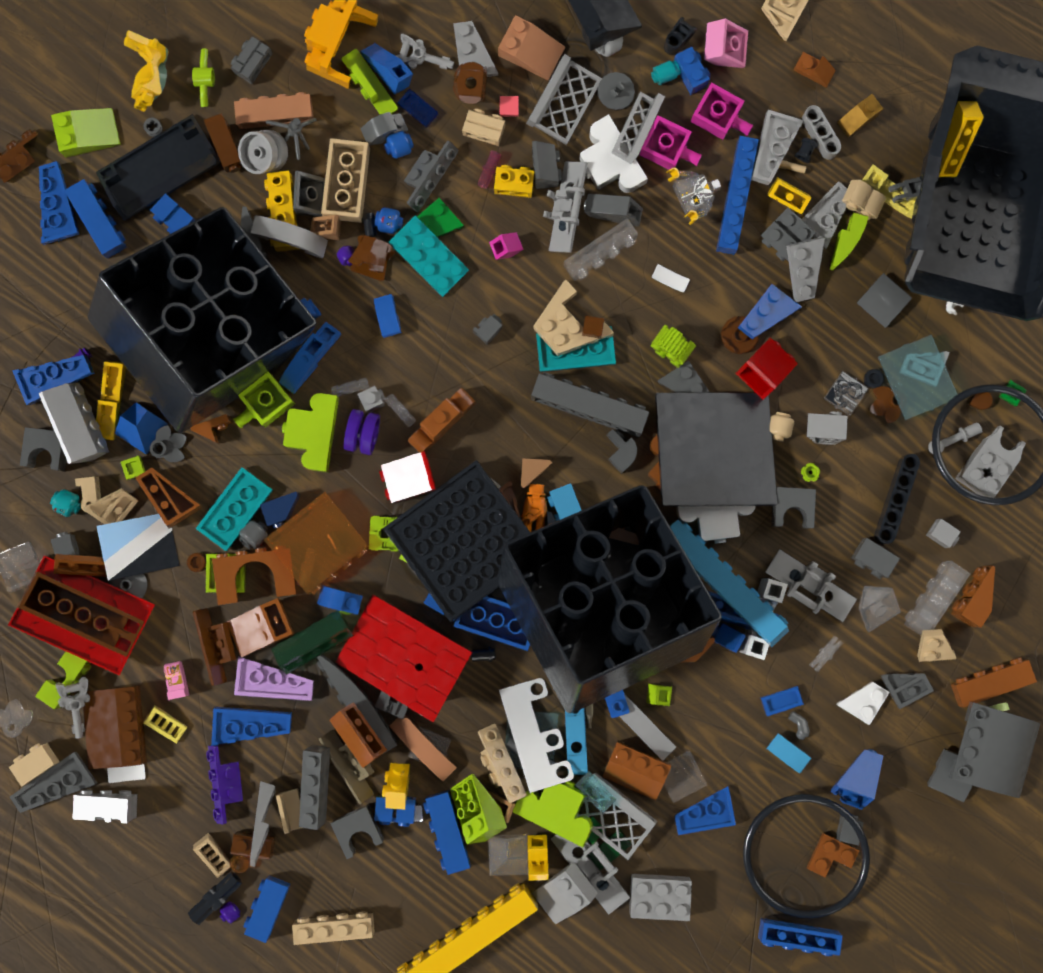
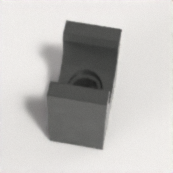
[20,427,67,472]
[772,487,816,529]
[330,803,384,859]

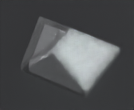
[858,586,901,633]
[488,835,528,876]

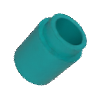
[651,60,681,85]

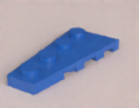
[211,707,292,746]

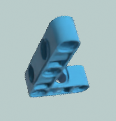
[565,708,588,775]

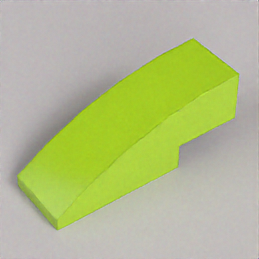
[829,213,868,270]

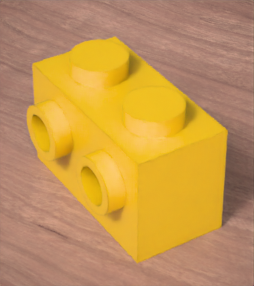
[494,165,534,198]
[382,763,410,810]

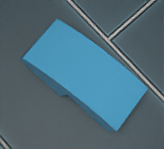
[766,733,812,774]

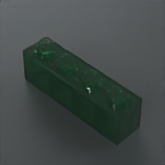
[271,610,354,675]

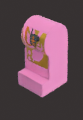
[164,661,190,700]

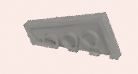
[751,110,804,185]

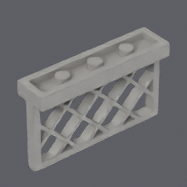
[526,54,602,145]
[577,772,658,860]

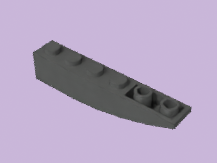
[317,655,398,754]

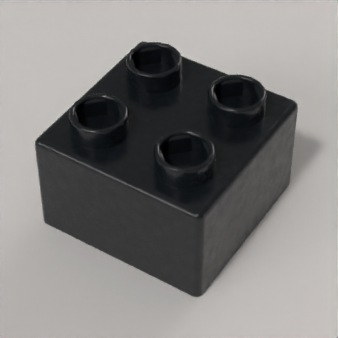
[498,485,722,714]

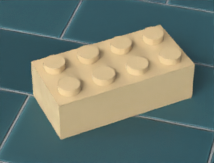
[321,138,370,223]

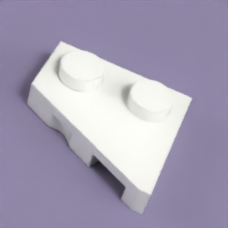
[836,681,890,725]

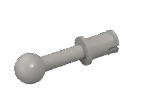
[928,422,983,454]

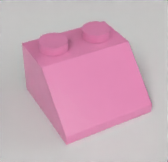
[704,19,748,68]

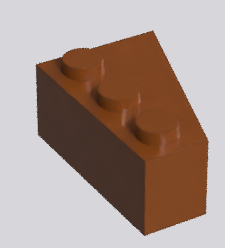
[136,468,202,529]

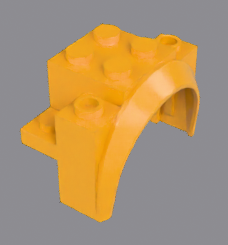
[304,0,378,89]

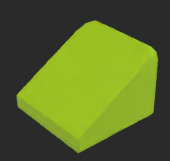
[646,684,672,706]

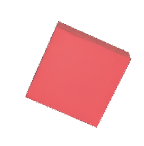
[500,96,519,117]

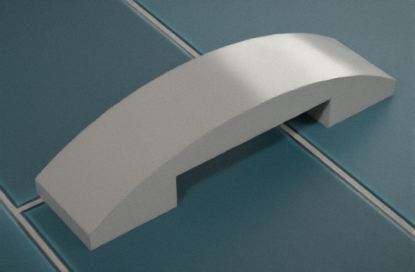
[250,215,328,259]

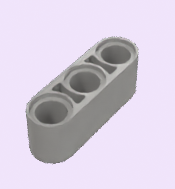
[802,105,841,160]

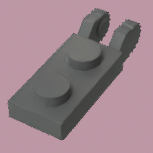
[888,177,922,203]

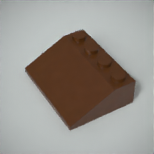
[83,685,147,769]

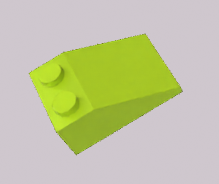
[51,108,121,158]

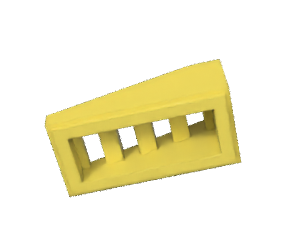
[143,705,187,744]

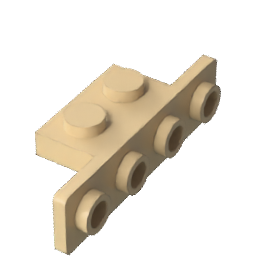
[478,724,527,803]

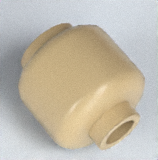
[770,412,794,441]

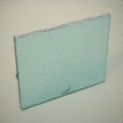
[878,335,957,420]

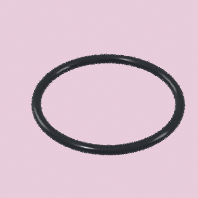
[932,384,1043,505]
[743,794,870,918]

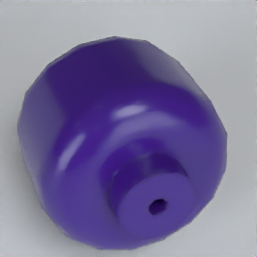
[337,246,355,266]
[220,902,240,924]

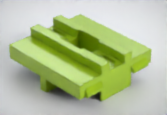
[369,516,399,552]

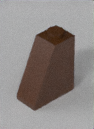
[204,113,243,173]

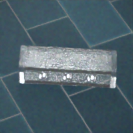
[904,561,970,636]

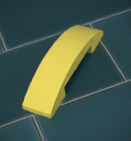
[862,165,916,219]

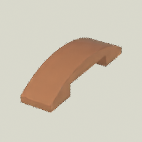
[390,714,457,781]

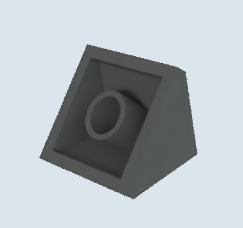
[293,171,325,217]

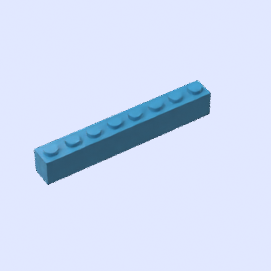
[670,520,789,647]

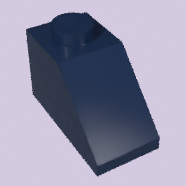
[260,492,300,529]

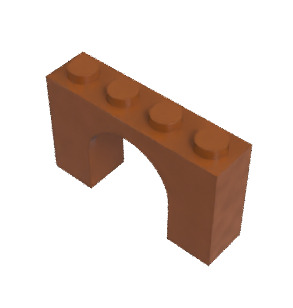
[212,545,296,605]

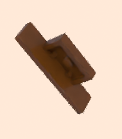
[0,129,38,183]
[193,608,237,686]

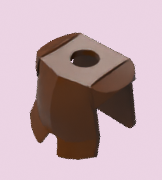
[453,62,487,104]
[348,235,395,281]

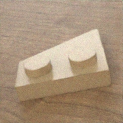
[83,488,138,524]
[917,629,956,662]

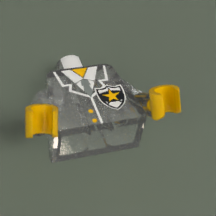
[666,167,721,225]

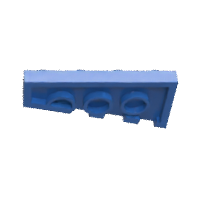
[39,161,79,245]
[12,355,94,405]

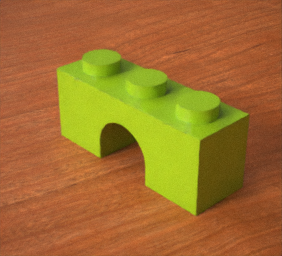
[35,652,91,709]

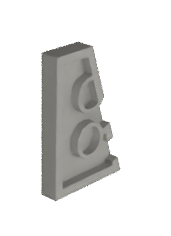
[802,181,847,249]
[786,237,825,302]

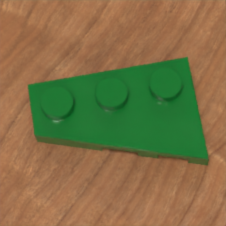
[417,198,464,237]

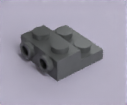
[761,207,816,262]

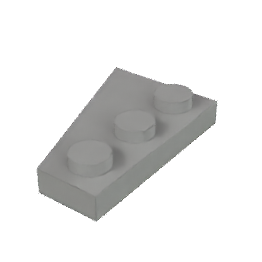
[453,21,498,80]

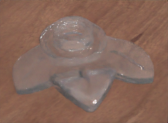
[0,699,33,738]

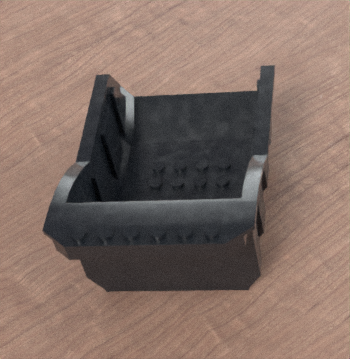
[904,45,1043,321]

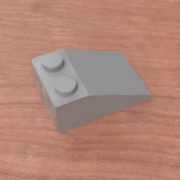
[531,862,598,924]

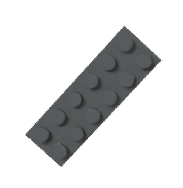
[531,372,649,438]

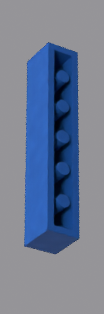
[716,136,759,255]

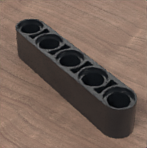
[874,454,920,544]

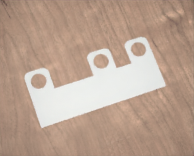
[499,678,574,793]

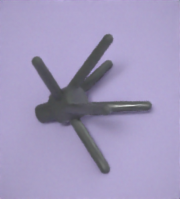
[266,118,317,160]

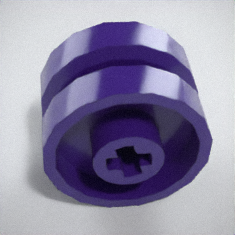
[344,409,380,456]

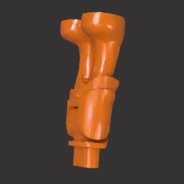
[521,484,548,532]

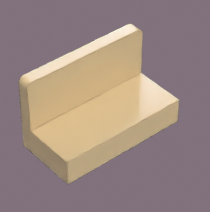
[276,788,301,834]

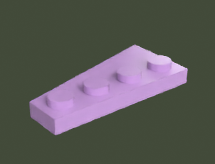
[234,656,314,701]

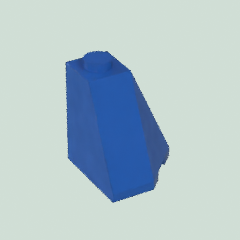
[831,749,883,810]

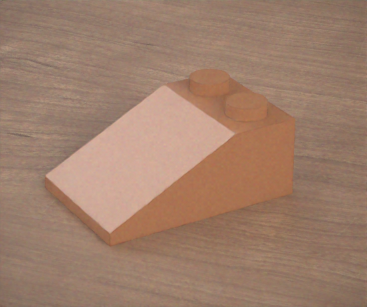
[498,15,565,81]

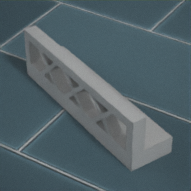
[611,92,665,164]

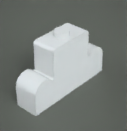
[580,114,648,193]
[676,506,755,544]

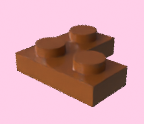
[806,833,859,877]

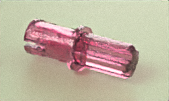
[477,150,502,189]

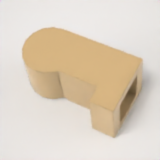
[75,477,101,511]

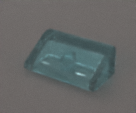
[575,771,617,813]

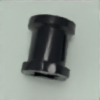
[795,138,818,163]

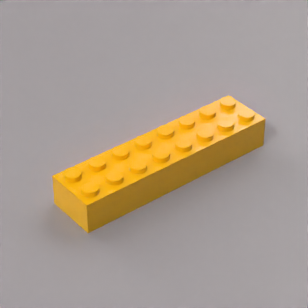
[396,883,538,973]

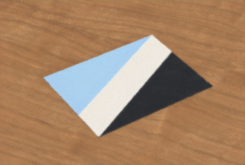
[97,514,180,581]

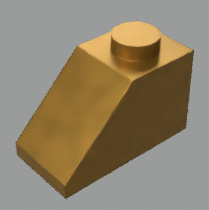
[837,94,884,137]

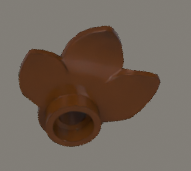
[870,386,907,423]

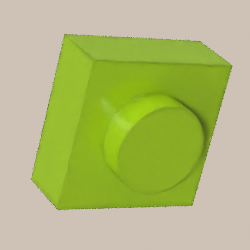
[121,456,145,480]

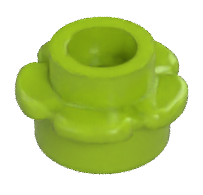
[801,463,820,482]

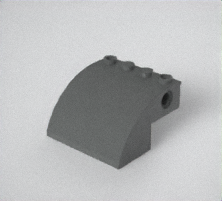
[949,702,1040,798]

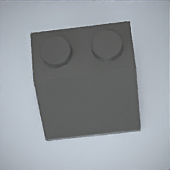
[532,141,562,189]

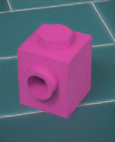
[489,232,523,260]

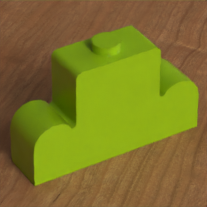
[282,393,339,473]
[513,781,593,847]

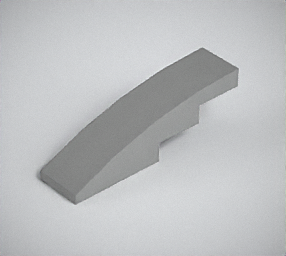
[619,694,676,761]

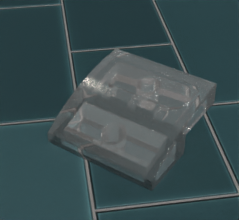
[0,541,40,593]

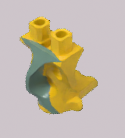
[124,30,169,112]

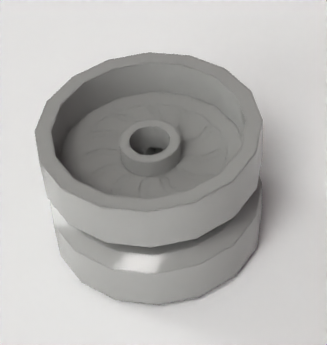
[238,130,288,174]

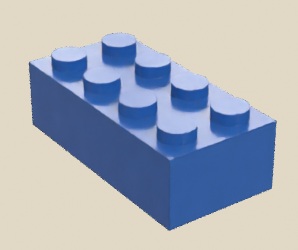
[454,595,530,651]

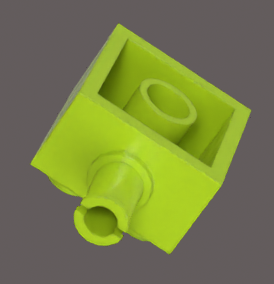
[233,372,295,428]

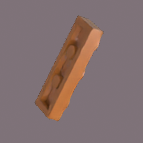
[53,554,107,577]

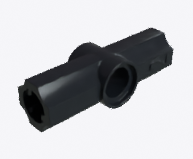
[188,871,243,925]

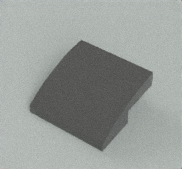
[857,273,912,328]
[927,748,973,802]

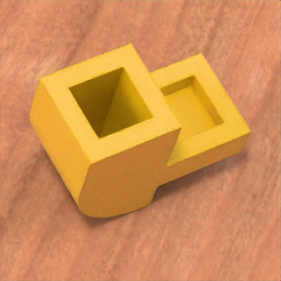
[527,835,548,881]

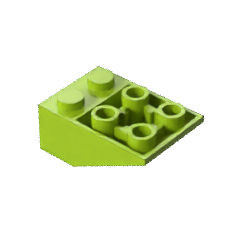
[450,774,507,844]

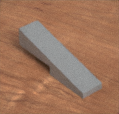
[250,781,275,867]

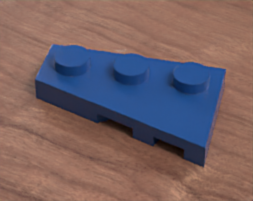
[738,284,802,340]
[674,786,736,835]

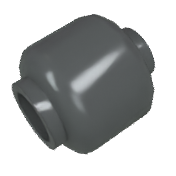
[239,521,268,549]

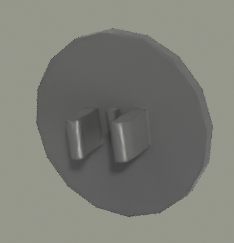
[597,72,635,110]

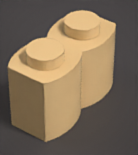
[842,180,886,220]

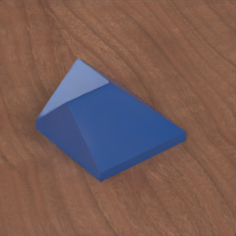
[115,402,168,455]

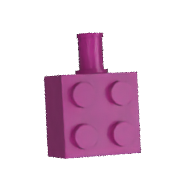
[691,82,753,140]
[639,115,702,170]

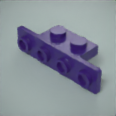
[206,745,243,824]

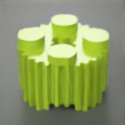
[651,325,696,368]

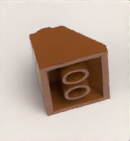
[602,741,671,801]

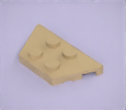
[761,0,809,41]

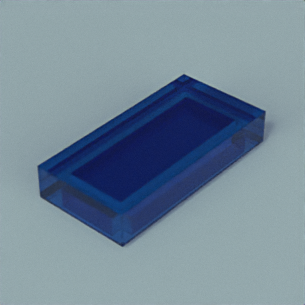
[397,89,439,128]

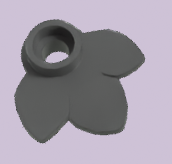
[150,425,187,462]

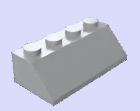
[39,383,109,464]

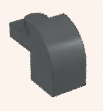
[361,112,408,146]
[606,429,637,474]

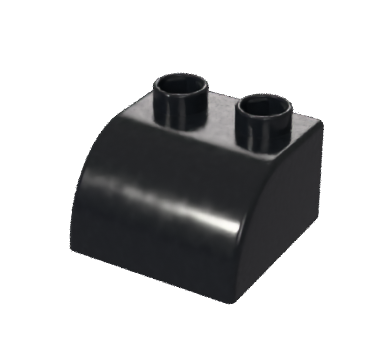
[87,207,316,433]

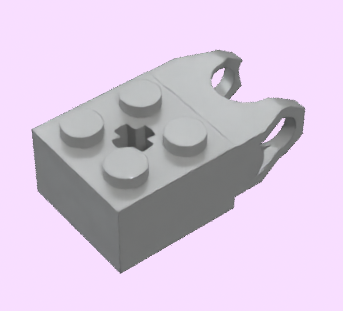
[955,426,1026,498]

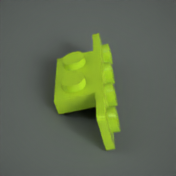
[342,49,398,115]

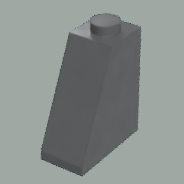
[584,194,643,227]

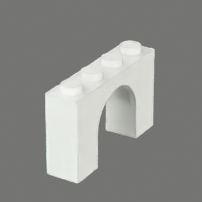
[739,578,788,660]

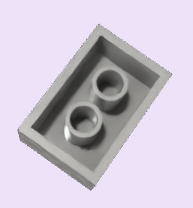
[629,874,692,921]

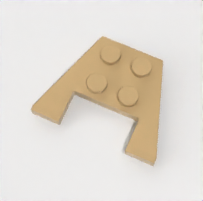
[533,280,614,356]

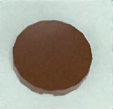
[720,316,759,354]

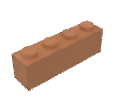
[234,92,314,129]

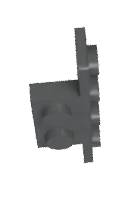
[404,141,459,212]

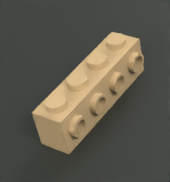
[292,911,375,945]

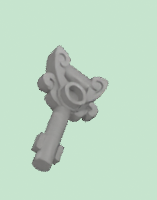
[396,34,454,70]
[55,677,90,738]

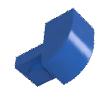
[317,585,363,615]

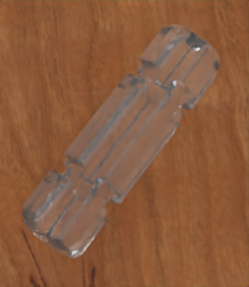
[331,378,369,396]
[385,394,416,427]

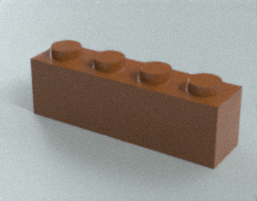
[951,657,1037,708]

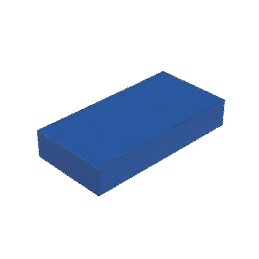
[760,686,804,716]

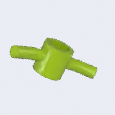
[192,48,215,107]

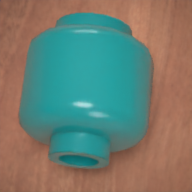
[50,489,81,517]

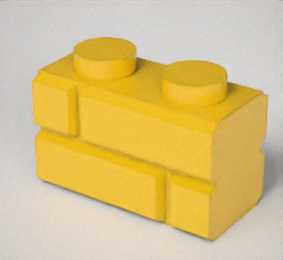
[767,177,812,214]

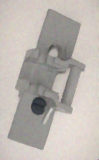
[543,162,588,253]
[765,549,857,622]
[551,834,630,914]

